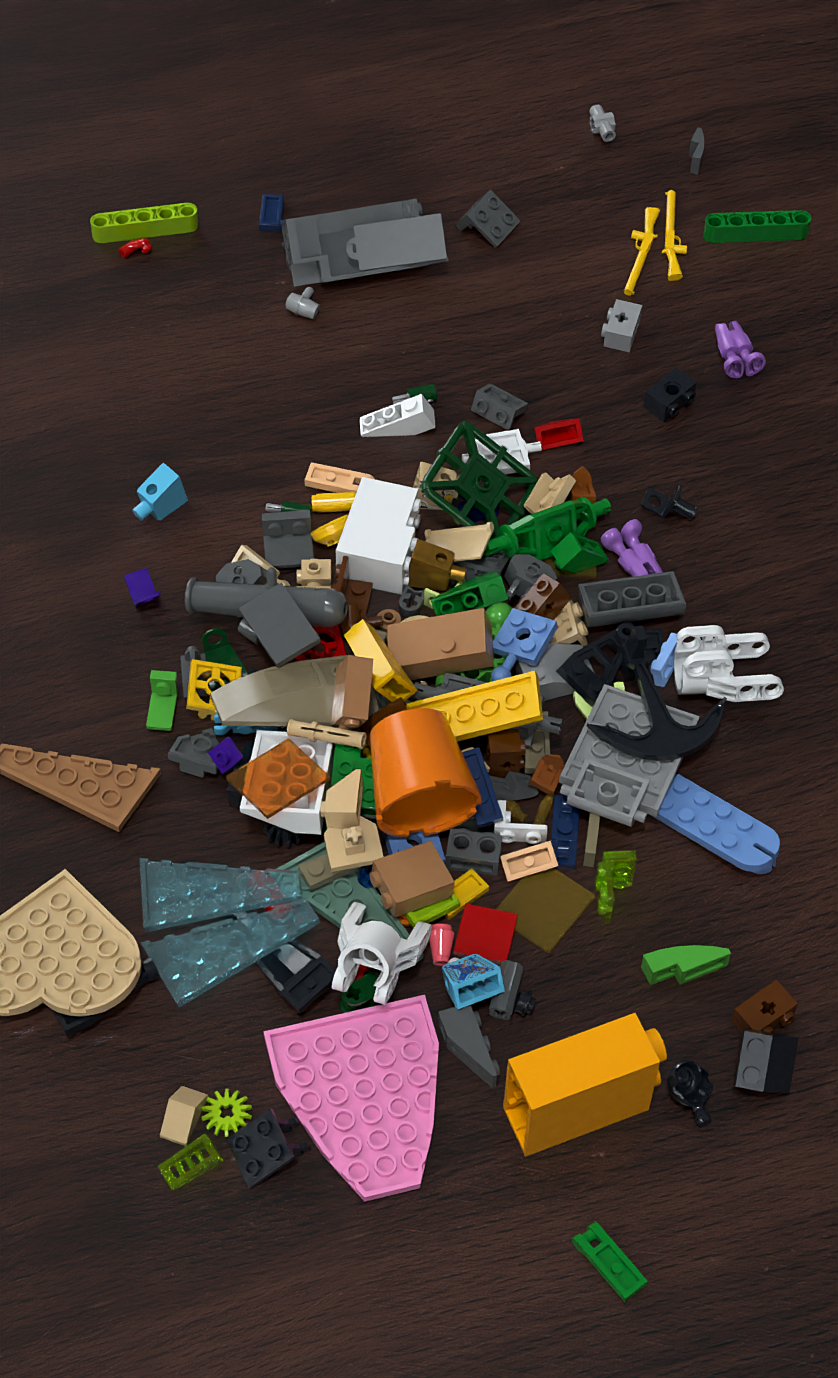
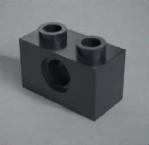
[643,368,697,422]

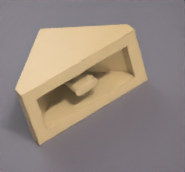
[160,1086,208,1146]

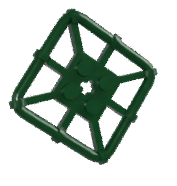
[420,421,539,540]

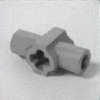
[589,104,616,142]

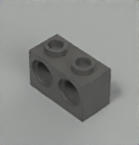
[445,828,503,876]

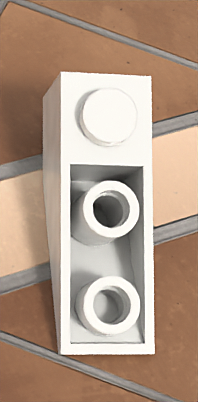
[360,394,435,437]

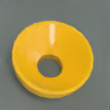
[310,514,349,547]

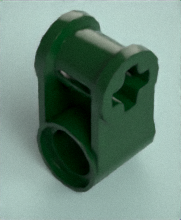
[340,970,394,1013]

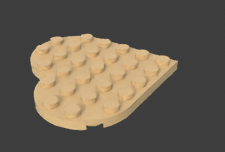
[0,869,142,1016]

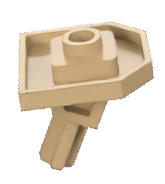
[324,816,384,872]

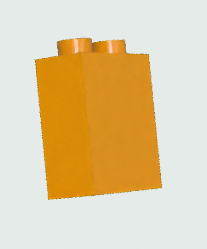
[503,1013,667,1157]

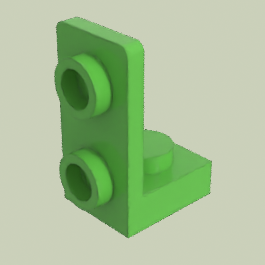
[146,670,178,731]

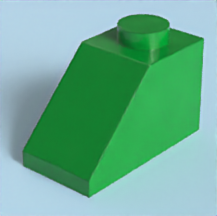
[551,532,609,574]

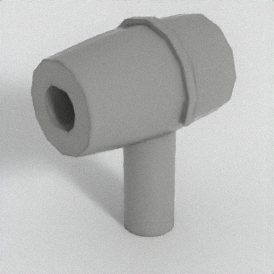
[286,287,320,319]

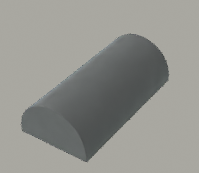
[578,571,686,628]

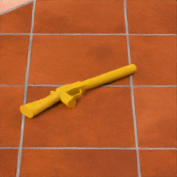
[662,190,687,281]
[624,207,660,296]

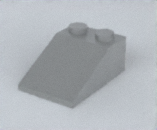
[512,643,594,701]

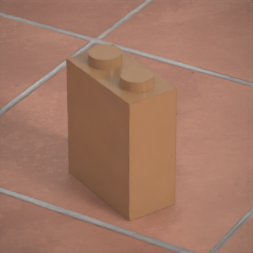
[331,655,374,731]
[369,840,455,917]

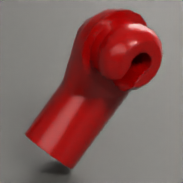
[118,238,153,258]

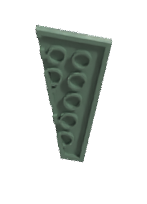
[269,842,423,962]

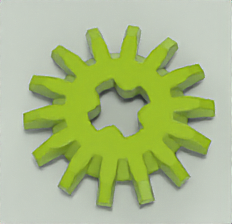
[202,1089,252,1137]

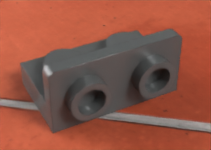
[471,384,528,430]

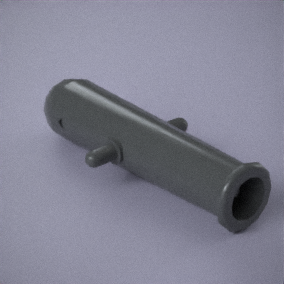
[185,567,348,627]

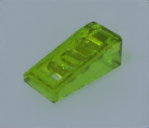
[157,1134,224,1191]

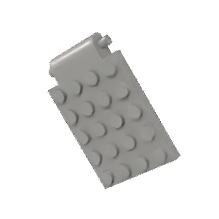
[559,684,700,827]

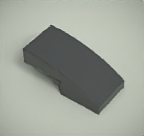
[689,127,704,175]
[489,771,539,800]

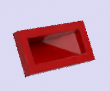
[534,418,583,450]

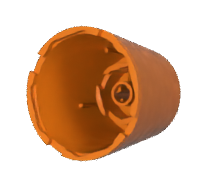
[370,708,482,838]

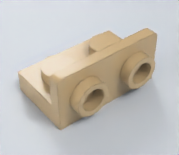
[524,473,576,514]
[550,600,588,647]

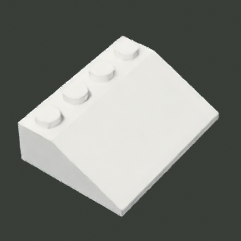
[240,730,335,835]

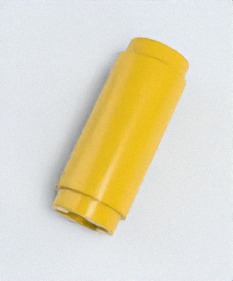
[312,492,356,513]

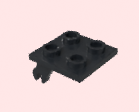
[226,1109,311,1189]

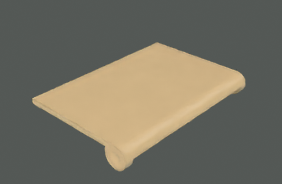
[425,522,494,562]

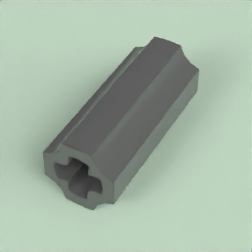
[488,960,523,1020]

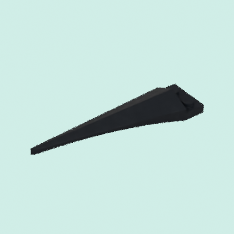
[179,861,336,1014]

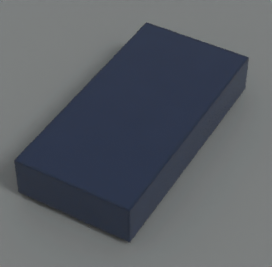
[259,194,284,231]

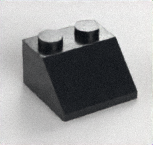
[734,1027,799,1093]

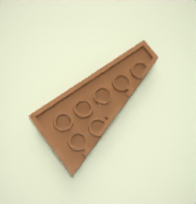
[0,744,161,832]

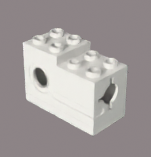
[336,477,421,595]

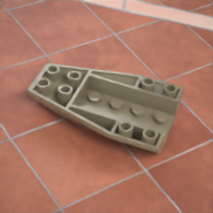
[210,654,379,727]

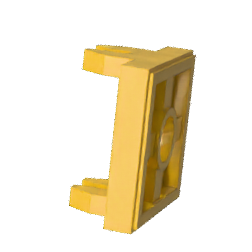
[186,659,242,720]

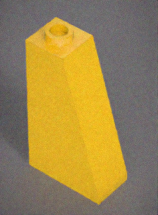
[344,619,418,702]

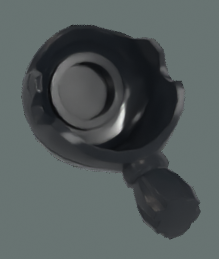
[667,1060,713,1128]

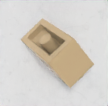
[320,769,364,828]

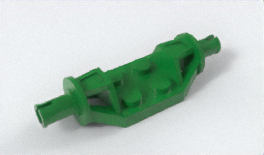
[484,497,611,560]

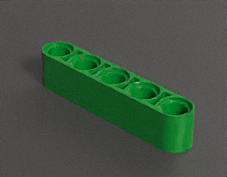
[703,210,811,243]

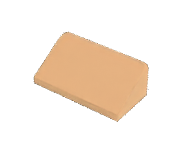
[500,841,558,881]

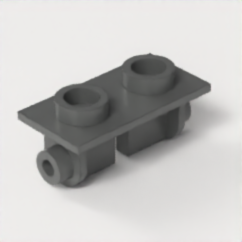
[180,646,209,698]

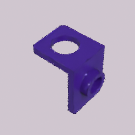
[124,568,161,607]
[208,737,243,774]

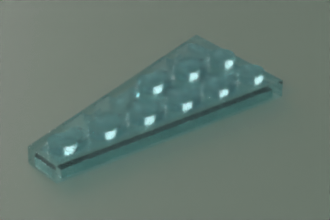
[139,858,303,932]
[141,898,321,1007]

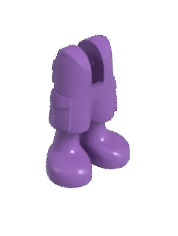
[715,321,766,379]
[601,519,663,577]

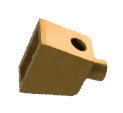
[408,539,467,591]

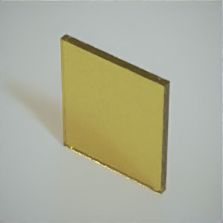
[496,868,595,953]

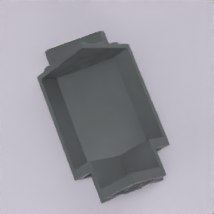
[280,198,449,287]

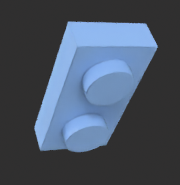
[650,633,677,687]

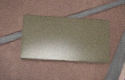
[583,812,600,867]

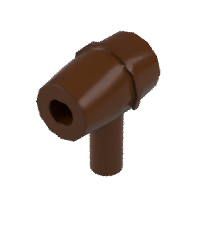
[340,604,383,639]

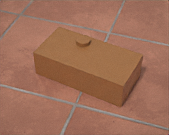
[387,608,494,680]

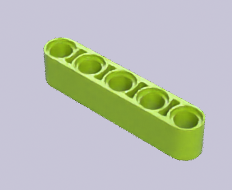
[90,203,198,243]

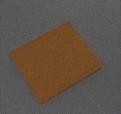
[226,738,331,819]

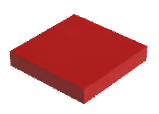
[453,903,518,965]

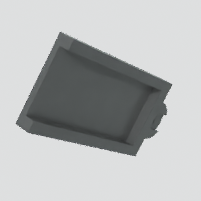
[346,213,448,271]

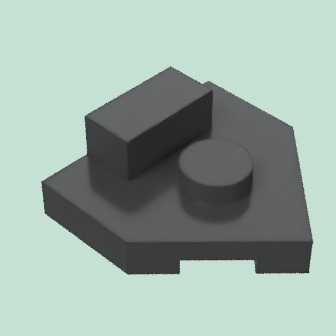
[168,728,219,778]

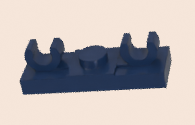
[462,747,503,828]
[551,795,580,869]

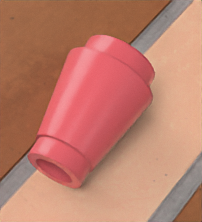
[429,924,455,966]

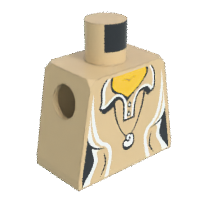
[413,462,466,510]

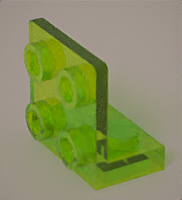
[595,850,637,924]

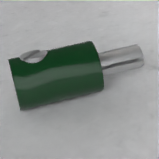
[392,383,437,404]
[266,501,312,515]

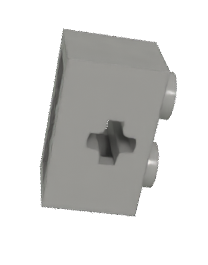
[601,299,642,352]

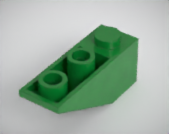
[430,571,508,616]

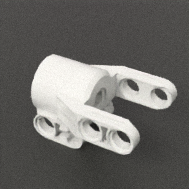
[673,625,784,702]
[332,902,432,1005]

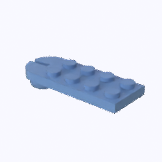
[651,774,780,874]

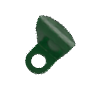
[202,628,248,689]

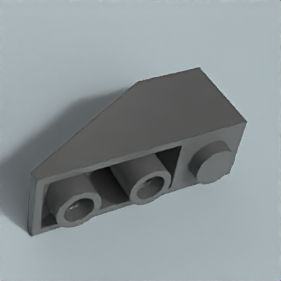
[438,1005,500,1088]

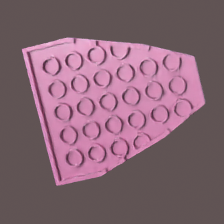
[264,995,439,1202]

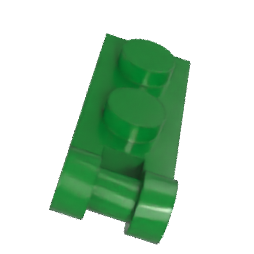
[571,1221,648,1303]

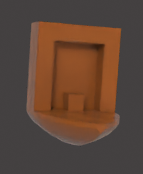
[569,466,596,503]
[528,754,565,796]

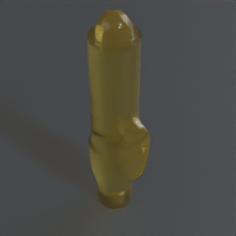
[533,792,555,825]
[506,800,528,823]

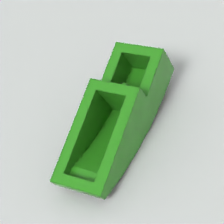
[641,945,731,985]

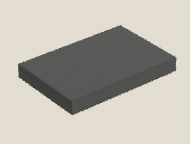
[239,583,321,668]

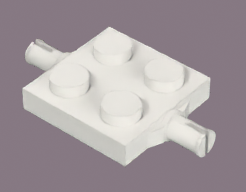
[462,429,542,474]

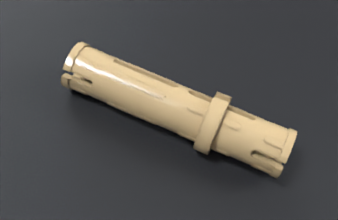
[287,719,367,749]

